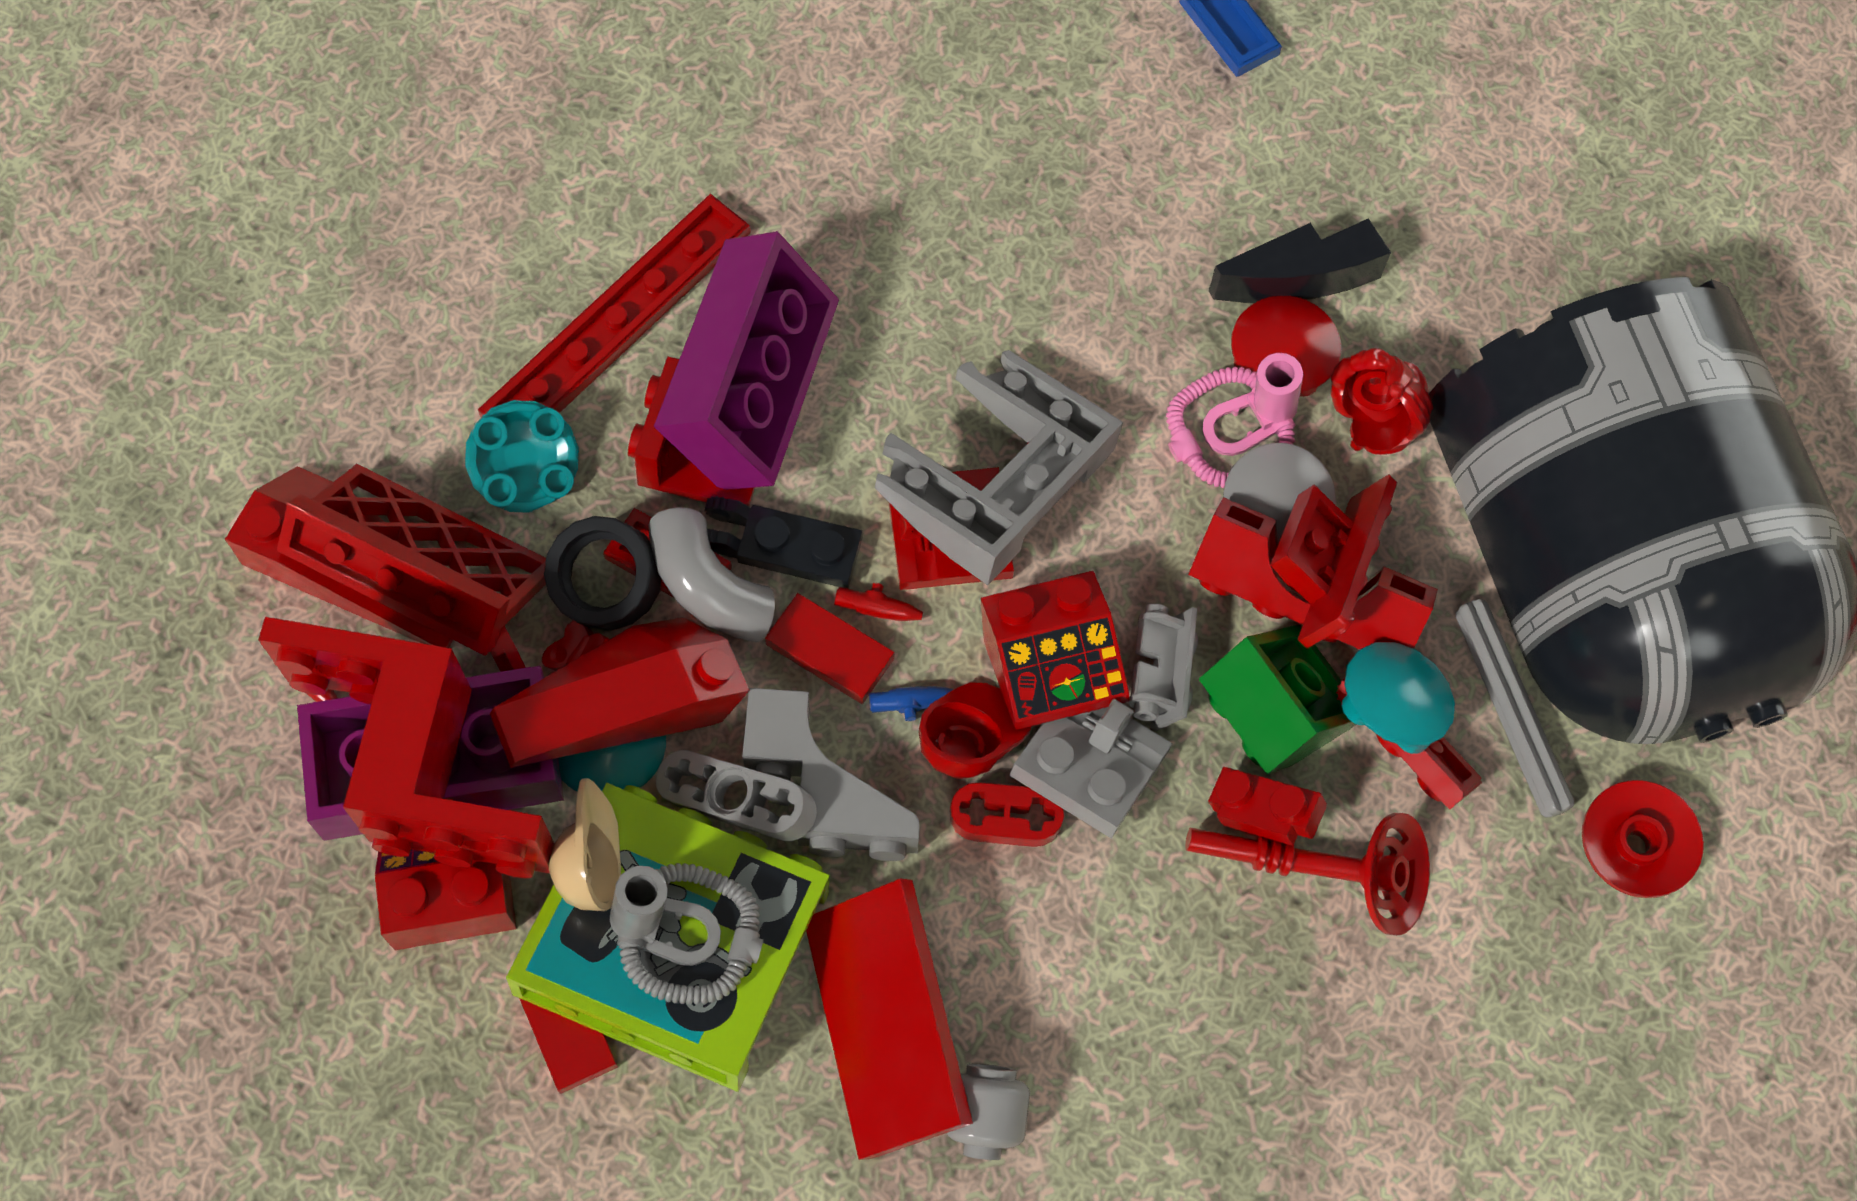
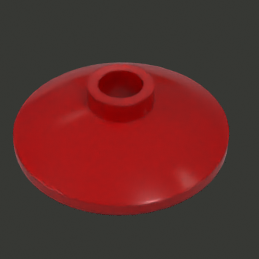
[1582,780,1704,898]

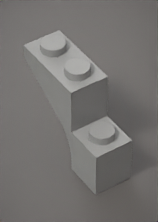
[742,688,919,861]

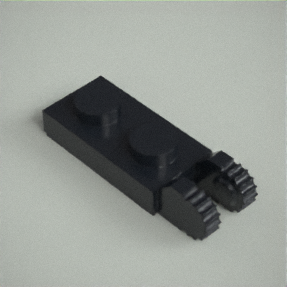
[704,496,863,588]

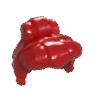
[1331,348,1433,455]

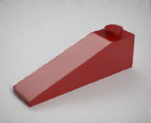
[490,617,750,768]

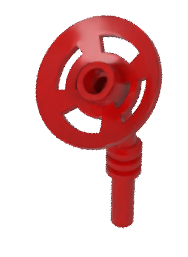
[1185,813,1430,936]

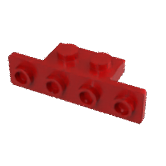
[1270,474,1398,648]

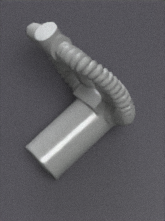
[610,863,763,1005]

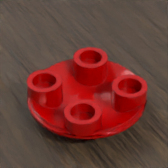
[1231,296,1341,397]

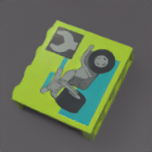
[506,782,830,1092]

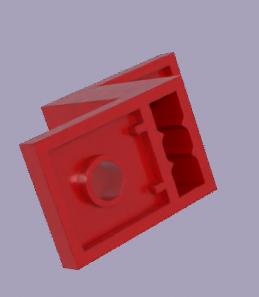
[258,617,554,878]

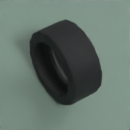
[544,516,662,630]

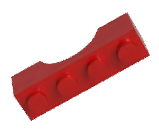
[1188,497,1438,650]

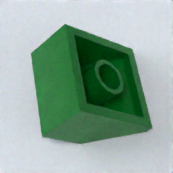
[1199,624,1357,774]

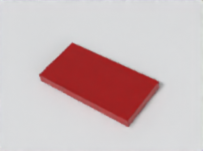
[806,878,973,1160]

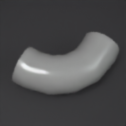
[649,507,775,642]

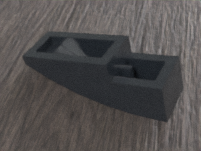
[1209,218,1391,303]

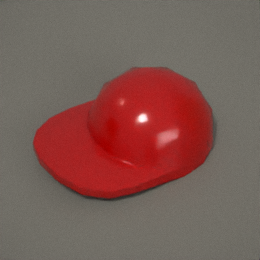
[919,682,1031,779]

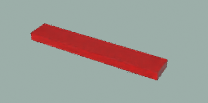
[478,193,751,417]

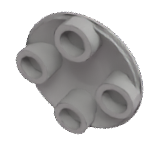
[1223,443,1336,544]

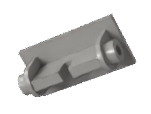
[1129,604,1198,731]

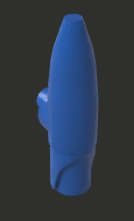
[869,686,954,721]

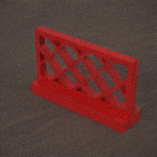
[277,464,546,656]

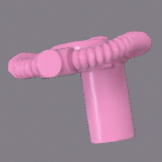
[1166,353,1303,488]

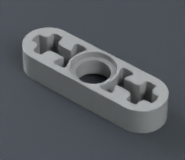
[656,750,817,841]

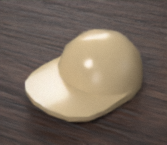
[548,778,621,911]

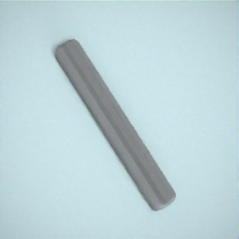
[1455,599,1574,818]

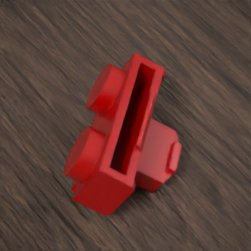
[1208,766,1327,846]

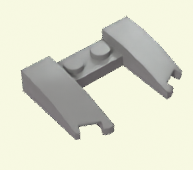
[875,350,1123,585]

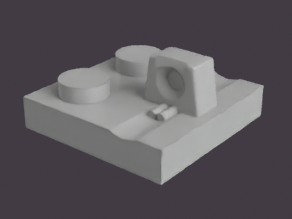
[1009,699,1173,839]

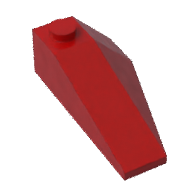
[225,466,453,648]

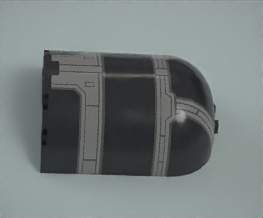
[1429,277,1857,744]

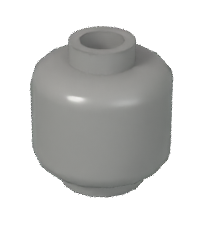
[946,1063,1030,1160]

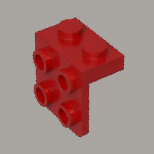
[628,356,755,506]

